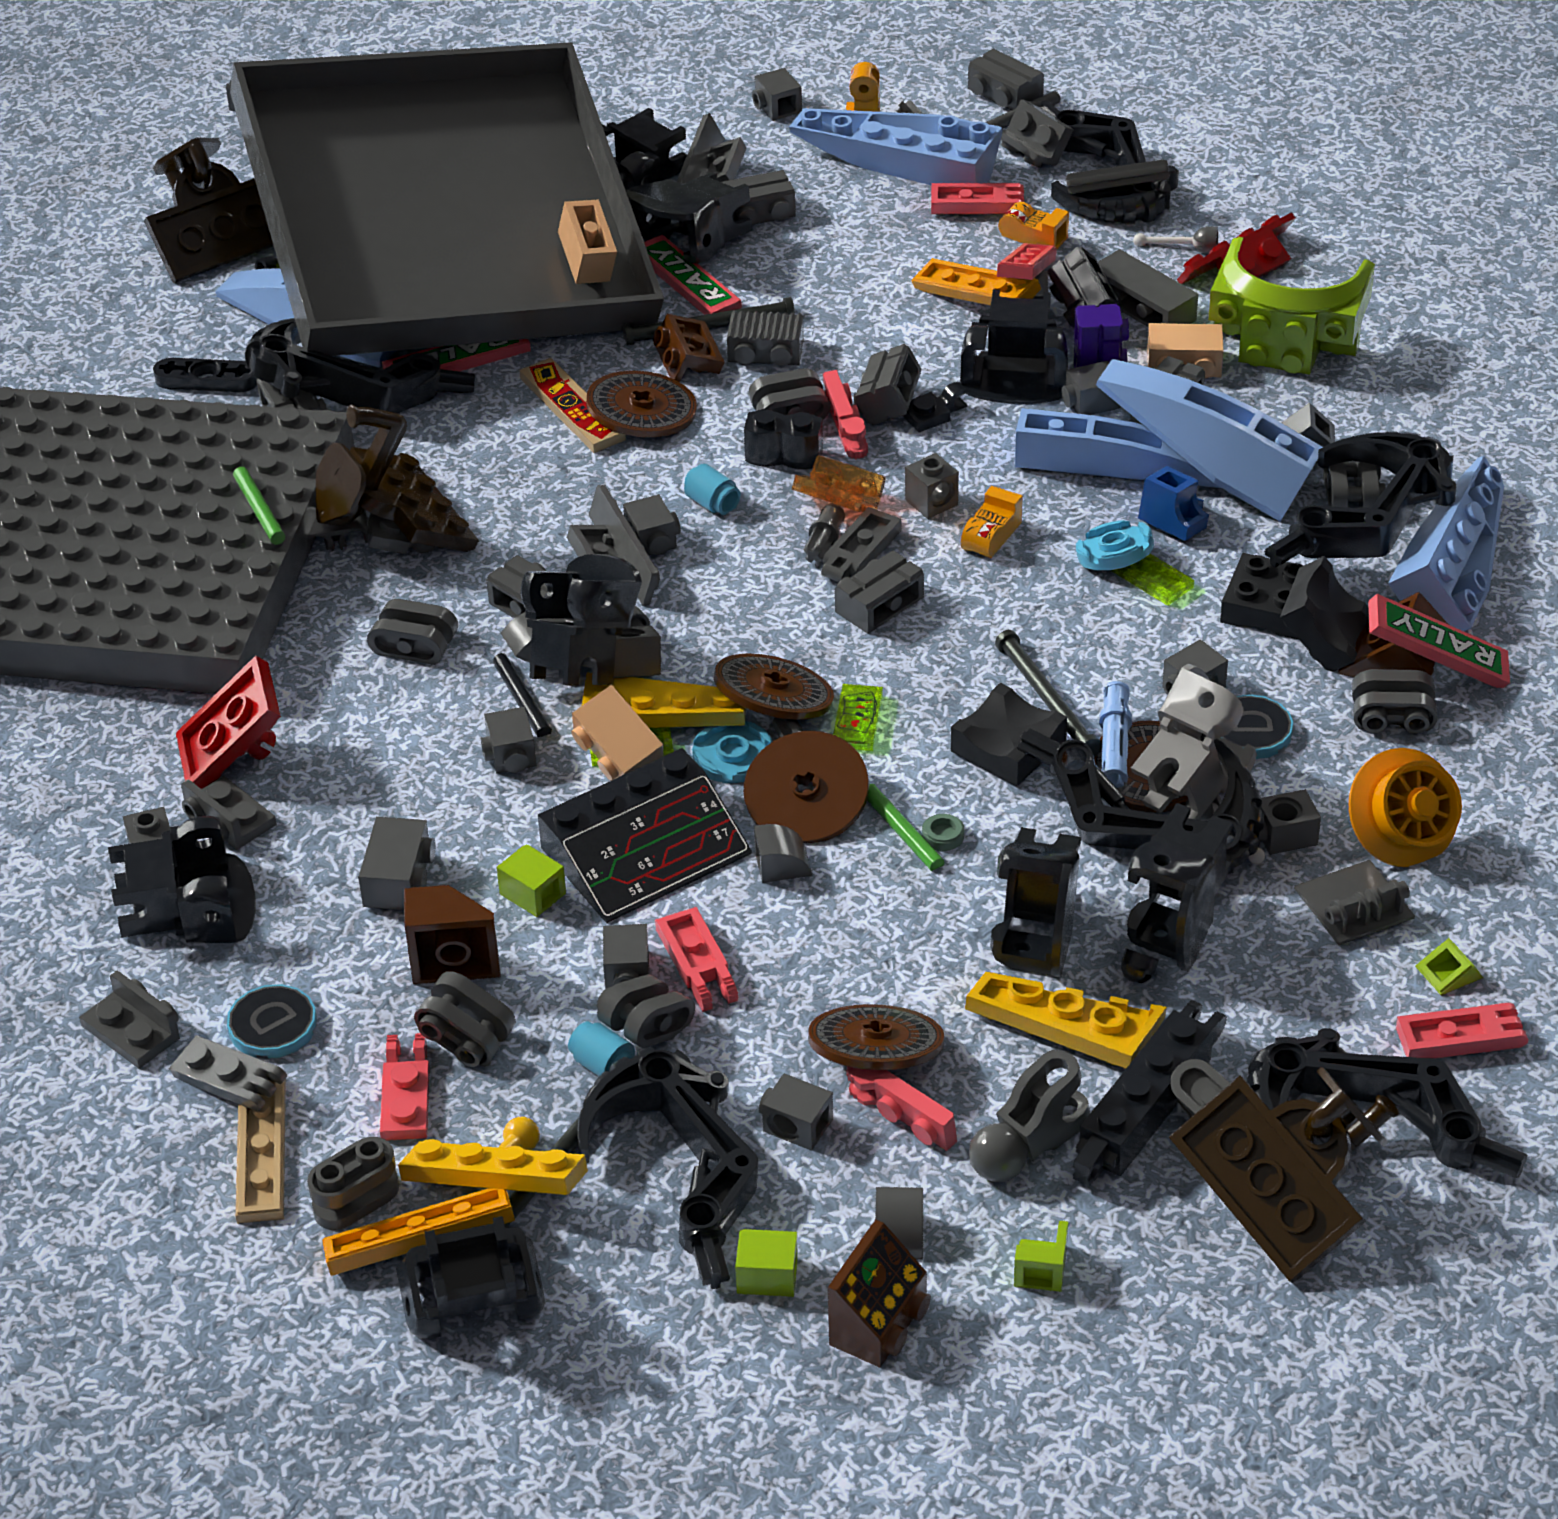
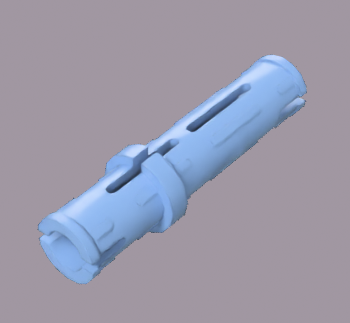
[1099,681,1132,788]

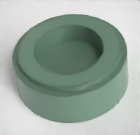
[922,814,964,851]

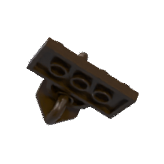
[144,137,274,283]
[316,405,479,552]
[1169,1067,1399,1283]

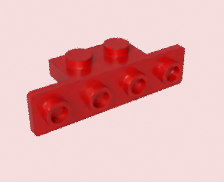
[1177,212,1296,284]

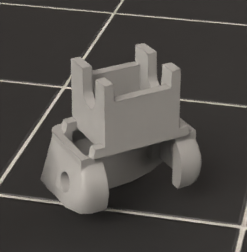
[1131,664,1257,820]

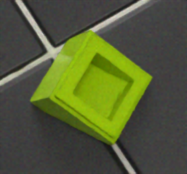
[1415,938,1483,995]

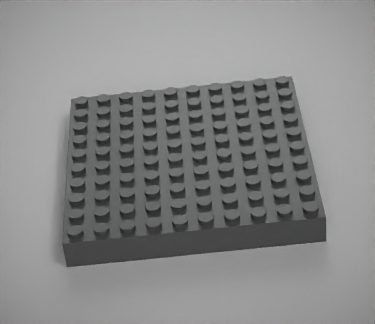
[230,42,664,356]
[0,387,355,694]

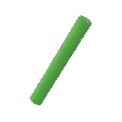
[233,467,285,545]
[867,784,944,871]

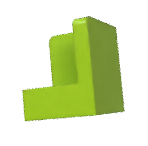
[496,844,566,917]
[1014,1220,1068,1292]
[735,1229,798,1297]

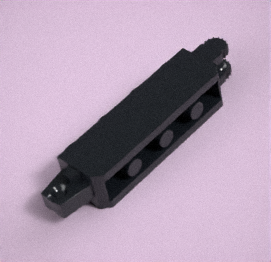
[1073,1000,1227,1186]

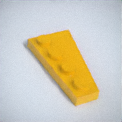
[582,672,746,728]
[965,972,1167,1069]

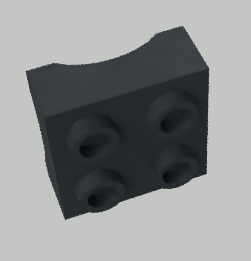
[1220,553,1304,639]
[1280,556,1369,672]
[951,683,1067,786]

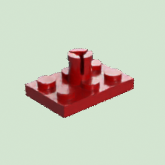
[176,656,281,789]

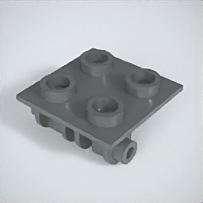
[1294,860,1415,946]

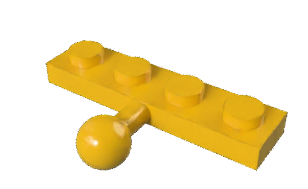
[398,1116,588,1195]

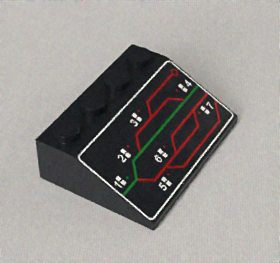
[538,748,752,923]

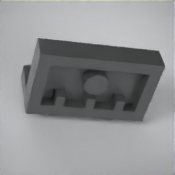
[1001,99,1074,168]
[181,776,277,850]
[79,970,180,1069]

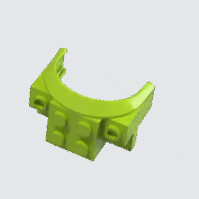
[1208,237,1375,375]

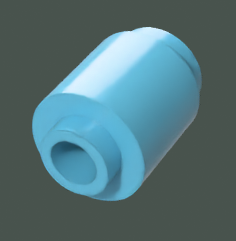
[684,464,741,515]
[568,1021,635,1076]

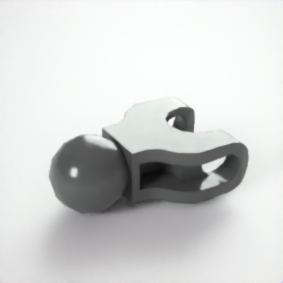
[968,1049,1091,1182]

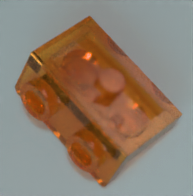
[792,455,886,512]

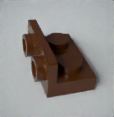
[653,313,725,382]

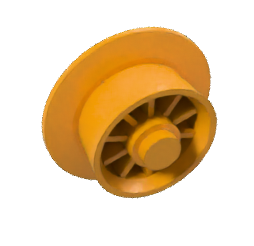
[1348,748,1462,867]

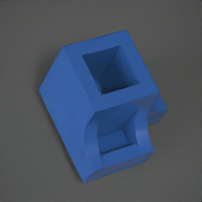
[1138,466,1209,541]

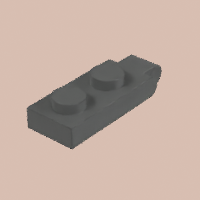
[821,507,902,582]

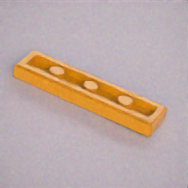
[911,258,1041,306]
[322,1188,515,1276]

